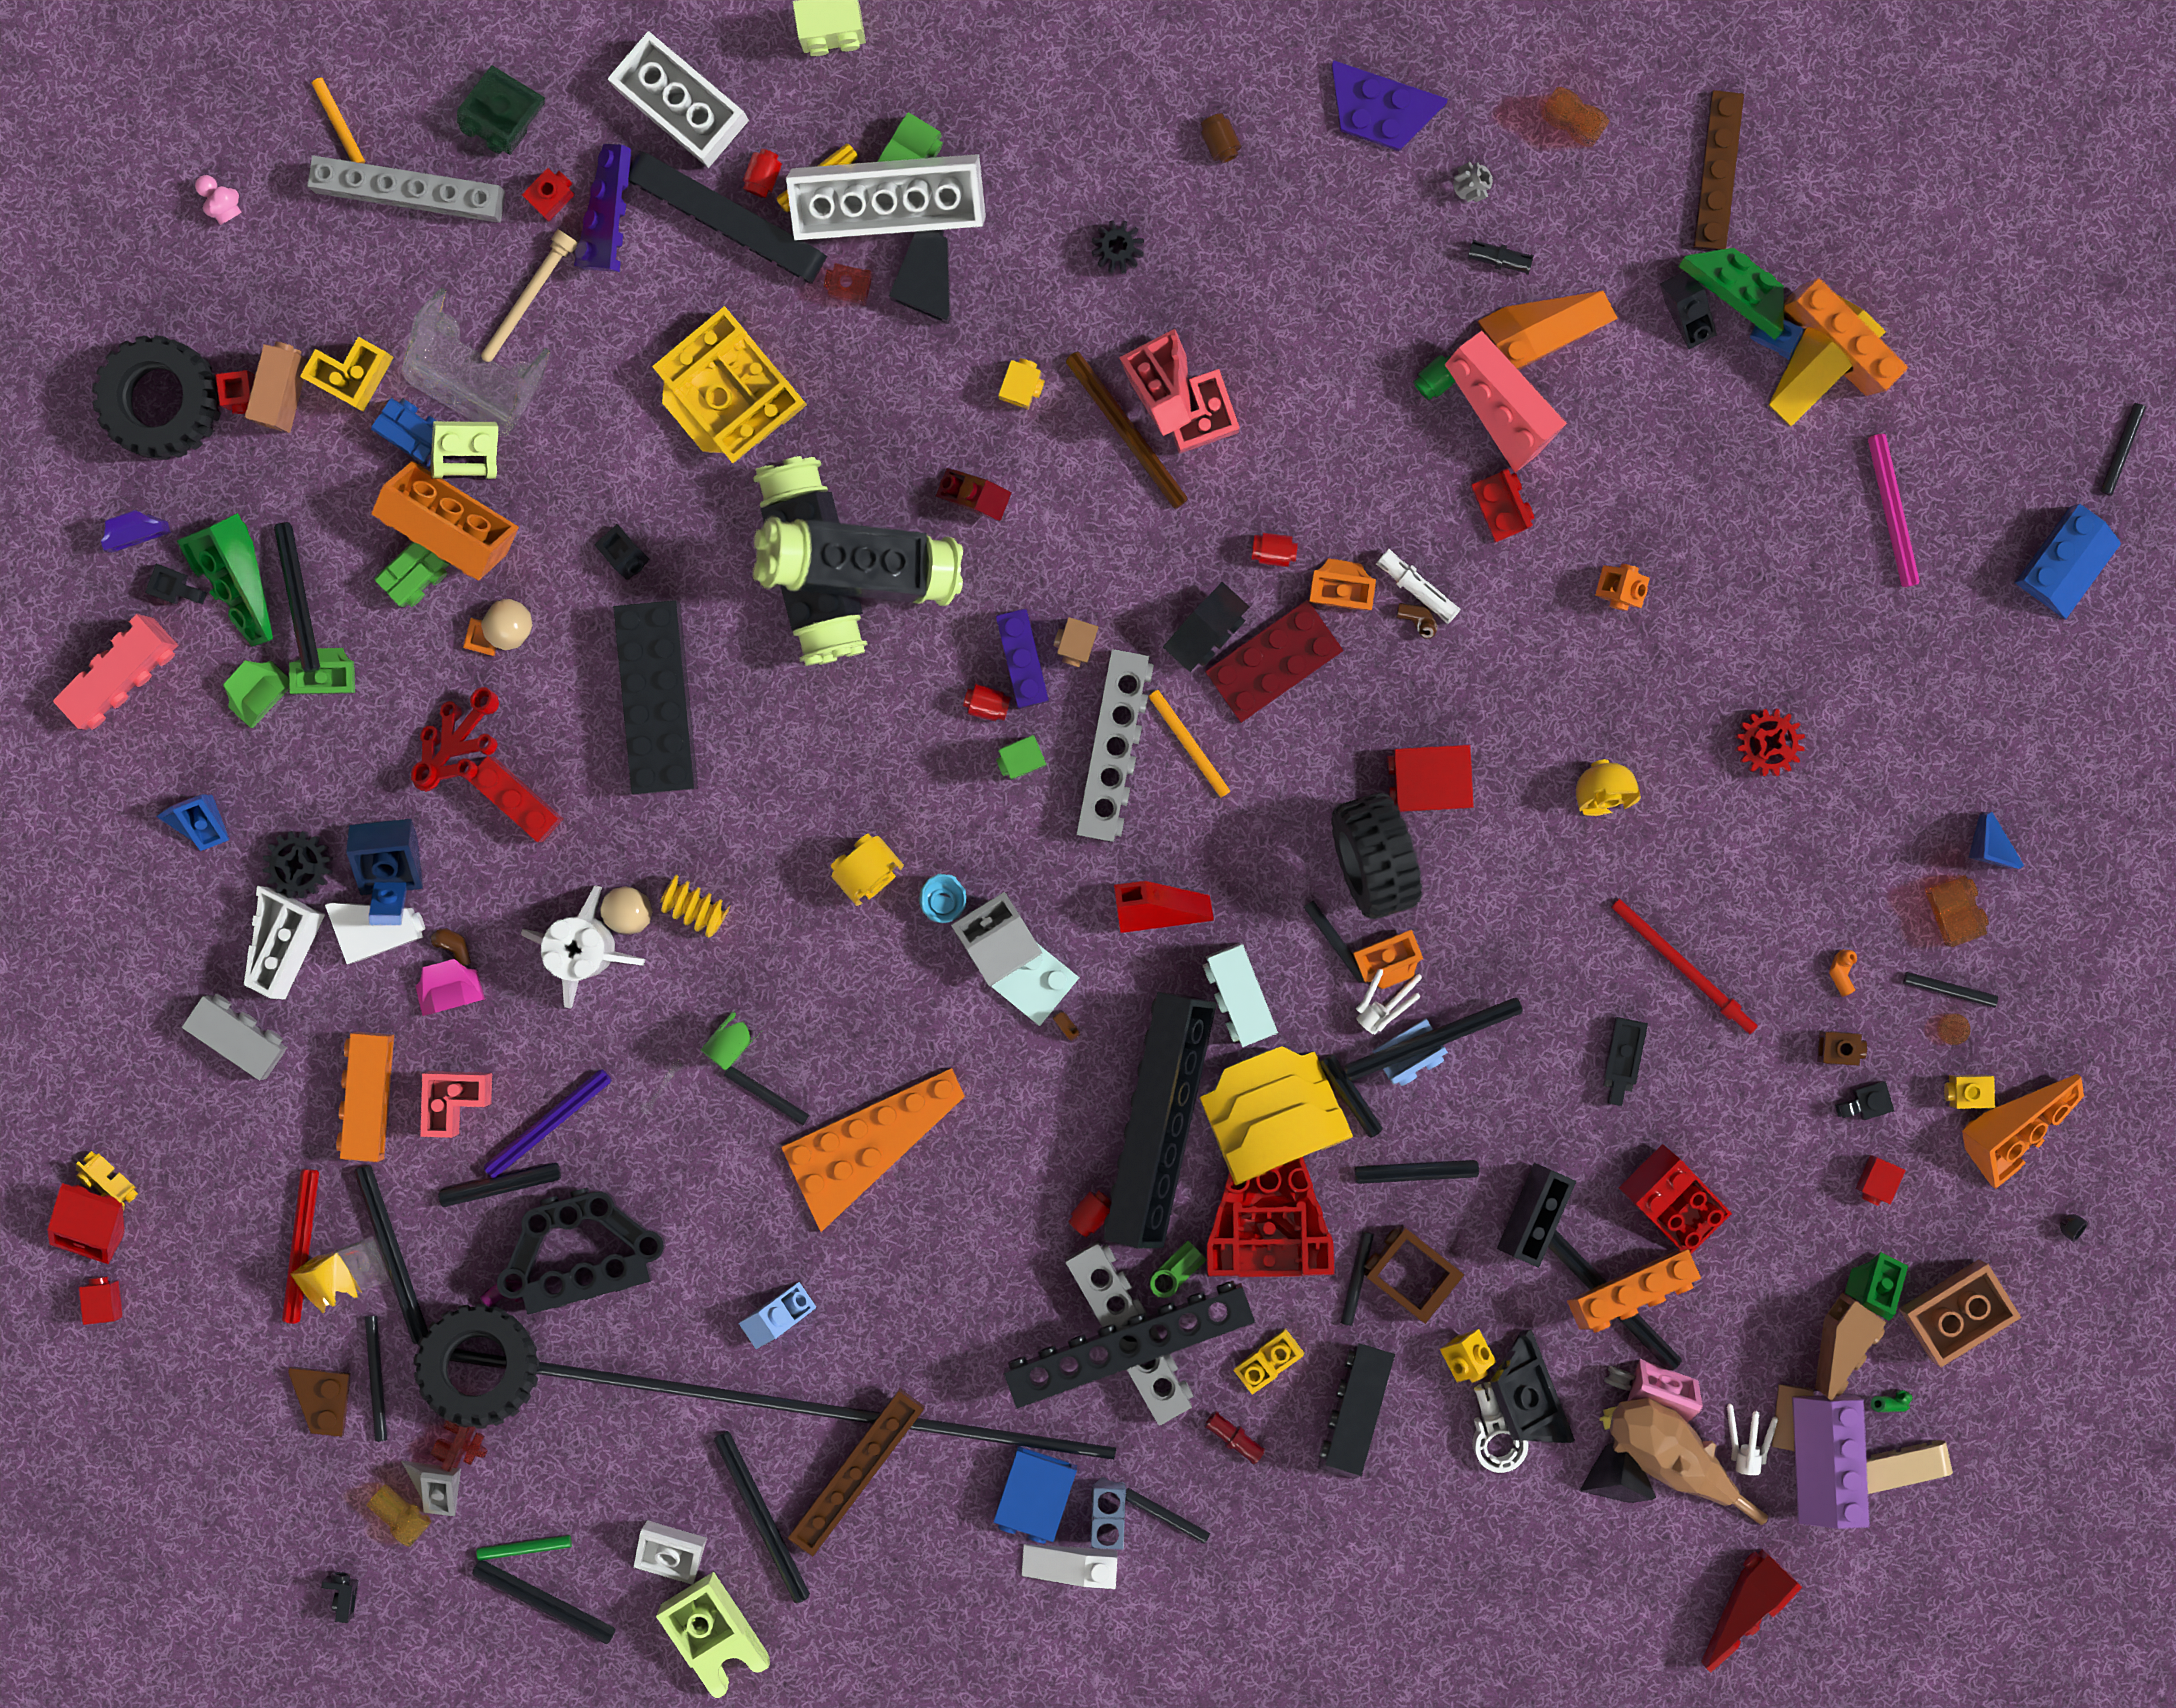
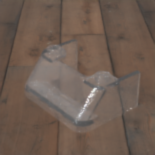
[402,287,550,436]

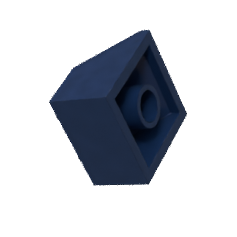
[346,819,423,895]

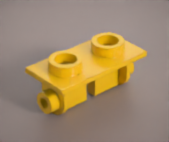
[76,1151,138,1211]

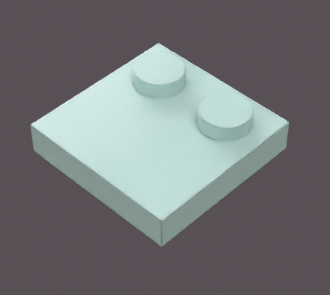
[991,942,1079,1026]

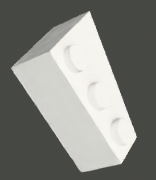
[244,886,325,999]

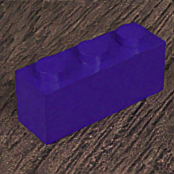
[996,609,1049,709]

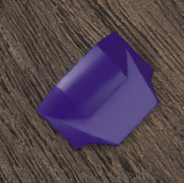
[101,510,171,553]

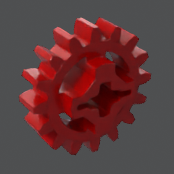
[1735,709,1805,776]

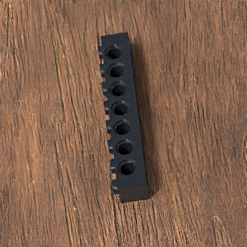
[1003,1281,1256,1409]

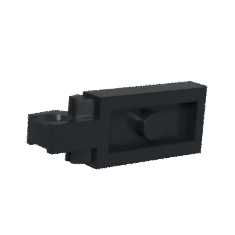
[1603,1017,1648,1106]

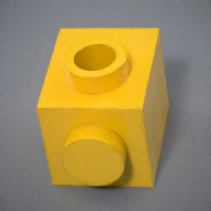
[998,358,1045,410]
[1944,1074,1995,1109]

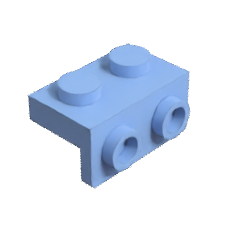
[1372,1018,1448,1086]

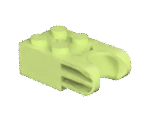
[656,1572,770,1698]

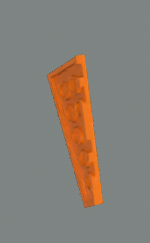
[781,1068,965,1232]

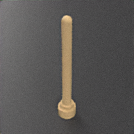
[481,229,578,362]

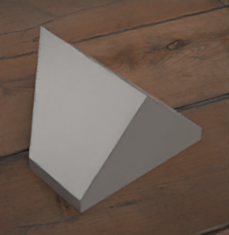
[401,1460,461,1517]

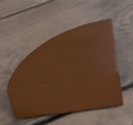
[1053,1010,1080,1042]

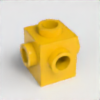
[1440,1329,1496,1383]

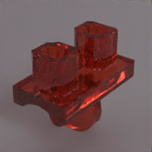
[430,1420,488,1472]

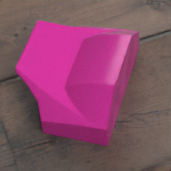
[415,959,485,1016]

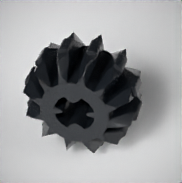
[1092,221,1144,275]

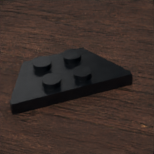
[1490,1329,1575,1443]

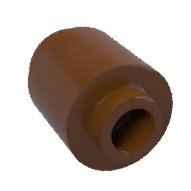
[1200,113,1242,163]

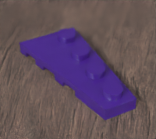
[574,144,631,272]

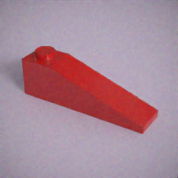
[1701,1549,1802,1673]

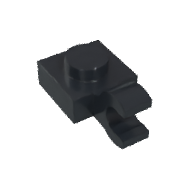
[145,563,207,605]
[1835,1081,1894,1120]

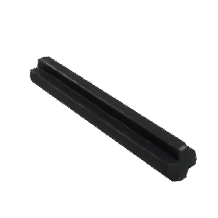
[1355,1160,1479,1184]
[438,1163,561,1207]

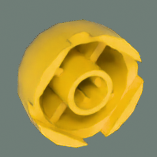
[1576,759,1641,816]

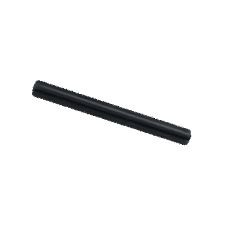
[1344,998,1523,1081]
[354,1165,428,1344]
[1548,1230,1682,1371]
[714,1431,810,1604]

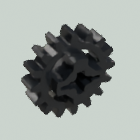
[262,831,333,898]

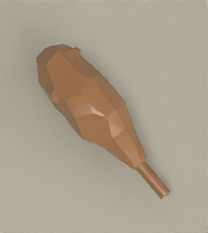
[1610,1398,1768,1525]

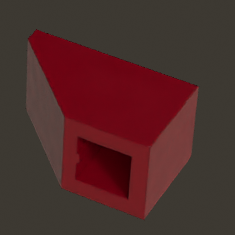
[935,468,1012,521]

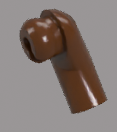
[1396,603,1437,639]
[431,928,472,966]

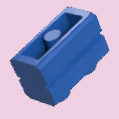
[371,398,437,467]

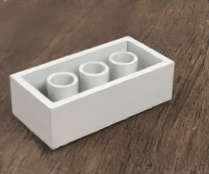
[608,31,749,168]

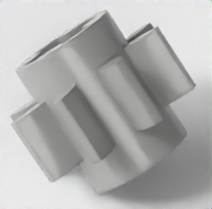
[1453,162,1493,202]

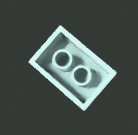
[1202,943,1278,1047]

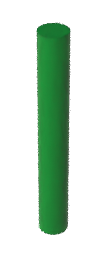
[477,1535,572,1561]

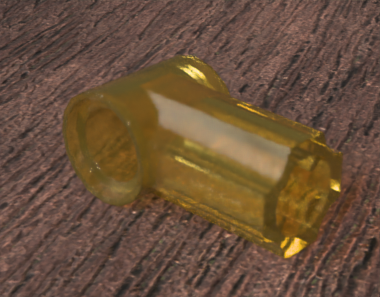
[366,1484,432,1547]

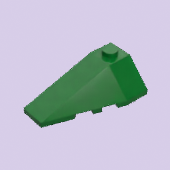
[177,513,273,647]

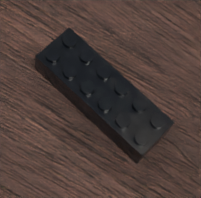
[613,600,698,795]

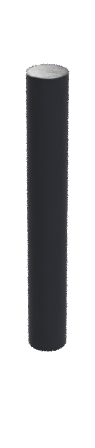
[2100,403,2146,496]
[1303,900,1364,983]
[1903,972,1998,1008]
[724,1066,809,1125]
[1340,1231,1374,1326]
[1125,1488,1210,1544]

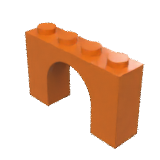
[1784,278,1909,396]

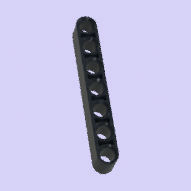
[628,150,827,284]

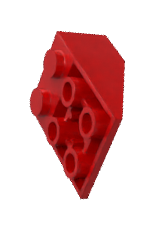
[1619,1144,1732,1254]

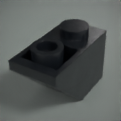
[1660,271,1717,349]

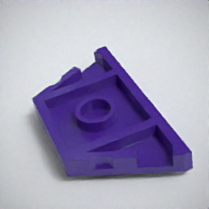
[1331,61,1448,151]

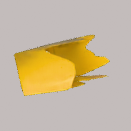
[291,1253,362,1314]

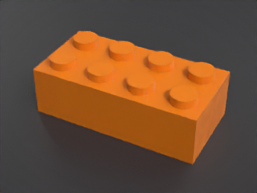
[371,461,519,581]

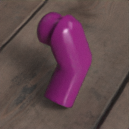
[480,1279,524,1307]

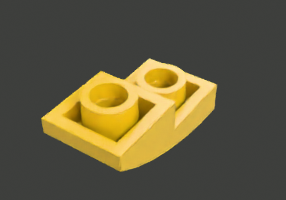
[1233,1328,1304,1395]

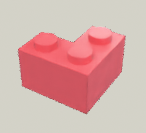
[1172,369,1240,454]
[420,1071,492,1138]

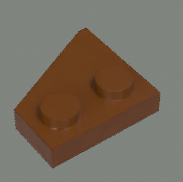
[288,1366,351,1437]

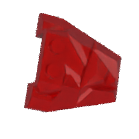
[1207,1157,1334,1278]

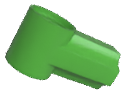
[1149,1240,1206,1298]

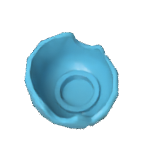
[919,874,966,923]

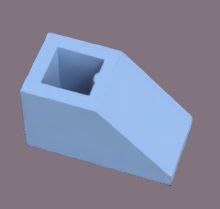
[739,1282,816,1349]

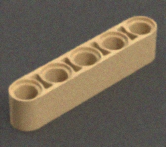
[1866,1440,1953,1494]

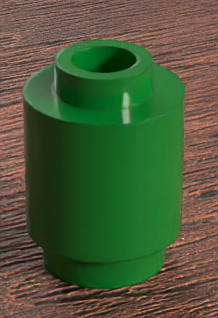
[1413,355,1456,401]

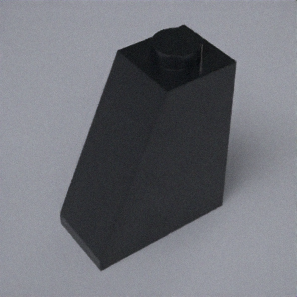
[889,229,951,324]

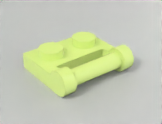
[430,421,499,479]

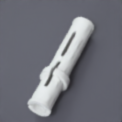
[1376,549,1461,624]

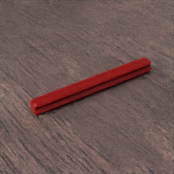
[282,1169,319,1324]

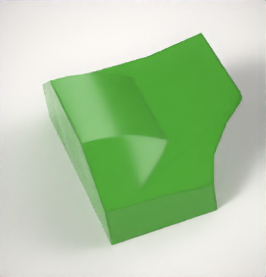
[289,648,355,694]
[223,660,290,728]

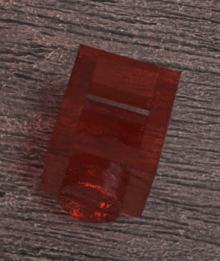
[824,263,873,306]

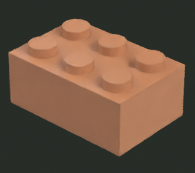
[1899,1259,2022,1367]

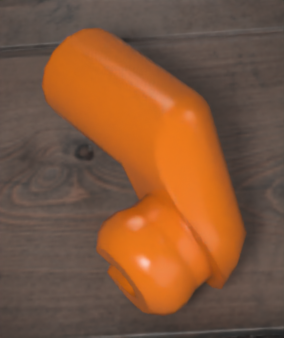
[1829,949,1857,997]

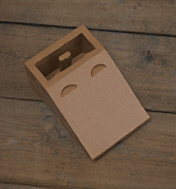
[1815,1293,1887,1400]

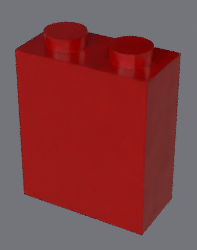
[1387,745,1474,812]

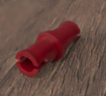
[1204,1411,1265,1465]

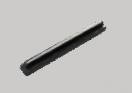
[274,522,320,673]
[472,1560,616,1644]

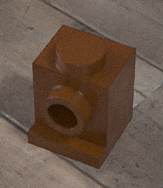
[1817,1030,1867,1066]

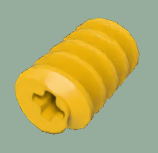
[660,875,731,938]

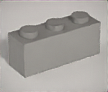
[181,994,287,1081]

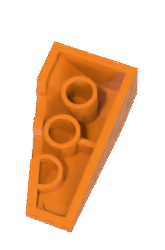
[1477,291,1618,371]
[1962,1074,2084,1189]

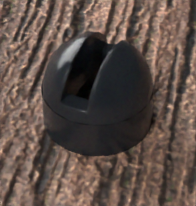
[2060,1214,2088,1242]

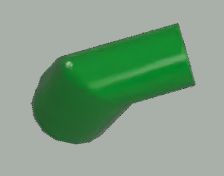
[1870,1389,1913,1413]

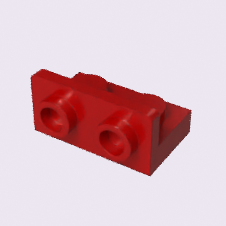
[1470,468,1535,543]

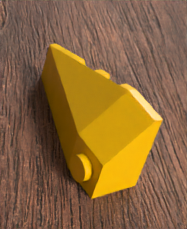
[1769,293,1886,426]

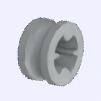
[1604,1366,1636,1391]

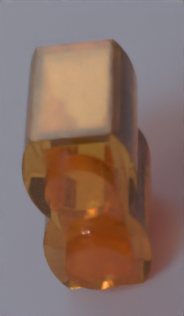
[1540,87,1610,147]
[1925,875,1989,947]

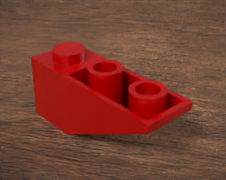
[1114,881,1214,933]

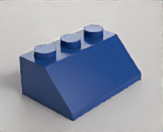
[2014,503,2121,619]

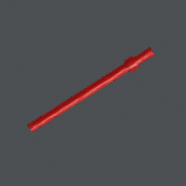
[1611,898,1758,1035]

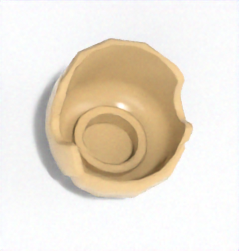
[481,599,533,650]
[600,886,652,935]

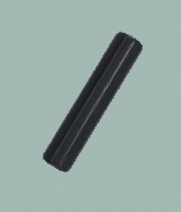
[1320,1054,1383,1138]

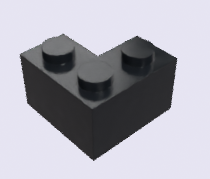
[1163,582,1250,672]

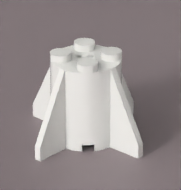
[521,886,645,1009]

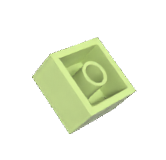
[793,0,866,56]

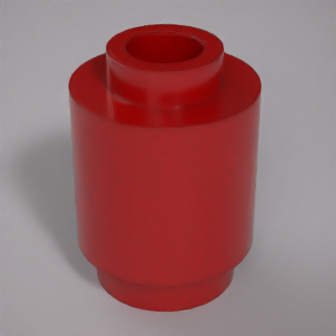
[743,149,782,198]
[1251,532,1298,567]
[963,684,1011,722]
[1068,1190,1112,1238]

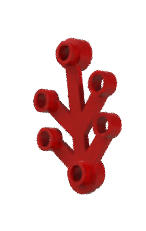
[411,687,499,792]

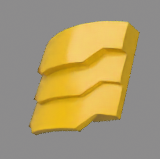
[652,306,807,463]
[1199,1046,1353,1185]

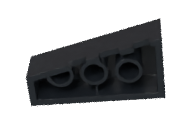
[1318,1343,1395,1479]

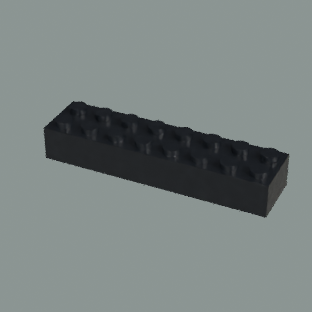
[1104,992,1217,1249]

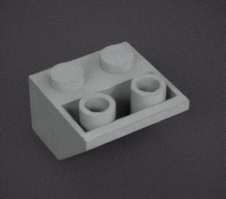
[951,892,1043,987]

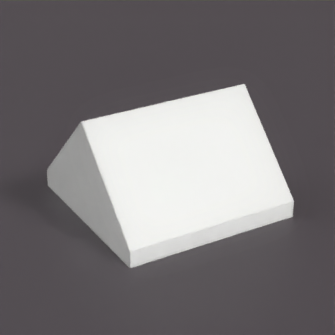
[634,1520,707,1585]

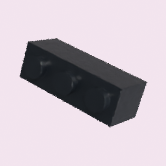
[1497,1163,1577,1268]

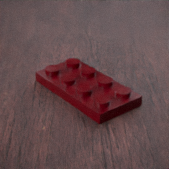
[1205,600,1344,723]

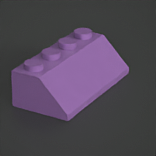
[1792,1394,1869,1529]

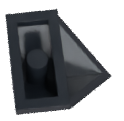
[1579,1443,1656,1503]

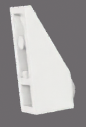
[1022,1544,1117,1589]

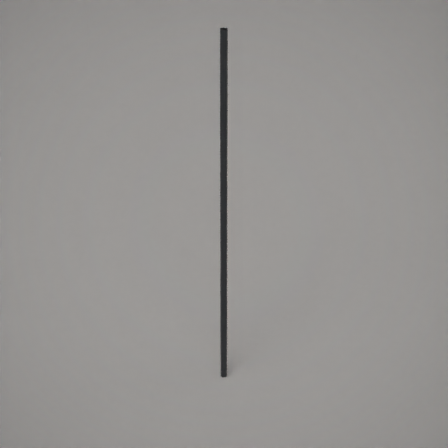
[449,1349,1116,1460]

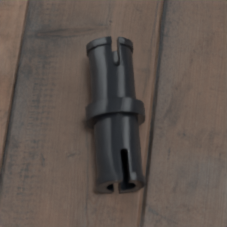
[1468,239,1534,275]

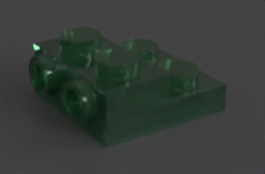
[457,65,545,155]

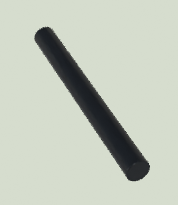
[364,1315,388,1442]

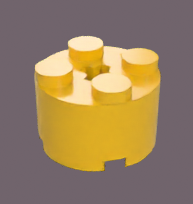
[830,833,904,906]

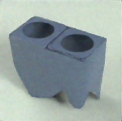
[1091,1477,1126,1549]

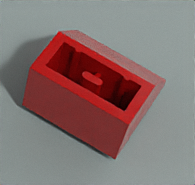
[47,1183,125,1265]

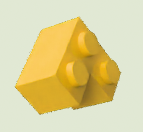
[300,337,394,412]

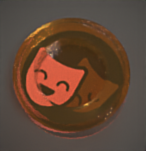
[1937,1013,1971,1045]

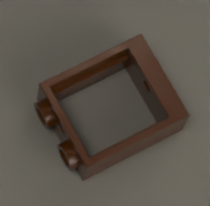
[1364,1225,1464,1324]

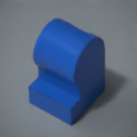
[1749,320,1803,360]

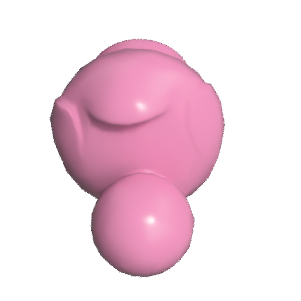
[195,175,242,225]

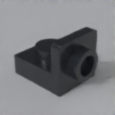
[594,524,650,580]
[321,1572,359,1623]

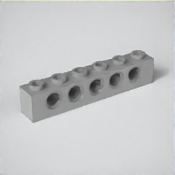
[307,155,505,223]
[1077,649,1154,842]
[1066,1240,1194,1426]

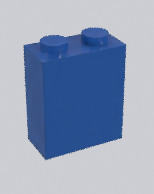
[993,1446,1077,1544]

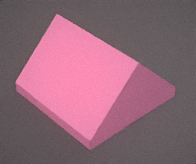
[1628,1359,1703,1423]

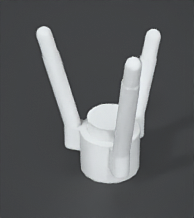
[1356,969,1422,1035]
[1727,1404,1778,1475]

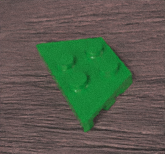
[1679,248,1784,340]

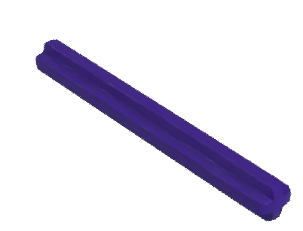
[484,1069,612,1178]

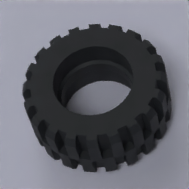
[92,335,221,460]
[1331,792,1422,919]
[413,1303,540,1429]

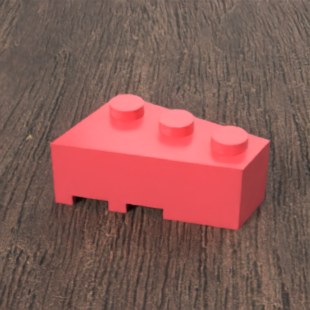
[1119,329,1191,436]

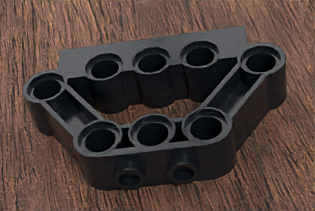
[497,1187,666,1315]

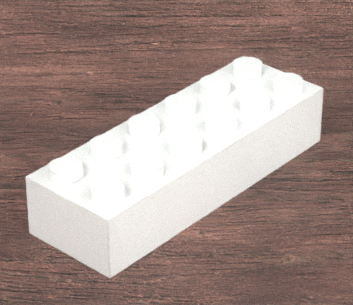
[786,154,986,240]

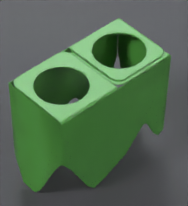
[701,1011,764,1070]

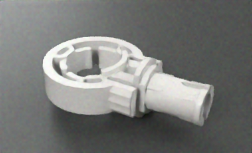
[1473,1382,1528,1473]

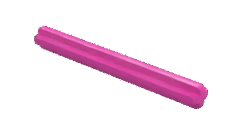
[1868,434,1920,587]

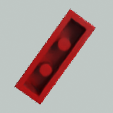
[468,756,563,842]

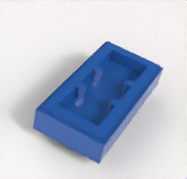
[369,882,407,925]

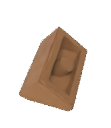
[1771,1384,1814,1451]

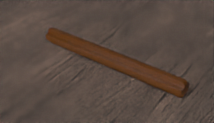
[1066,351,1188,509]

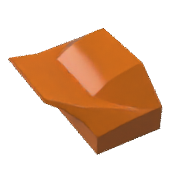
[1309,558,1376,611]
[1353,929,1424,989]

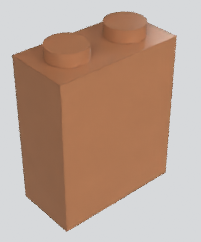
[245,341,309,433]

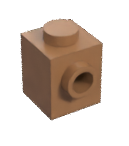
[1053,617,1099,667]

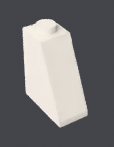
[325,902,425,964]

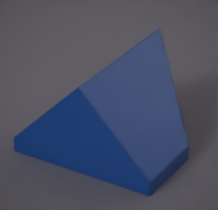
[156,794,229,851]
[1968,812,2024,869]

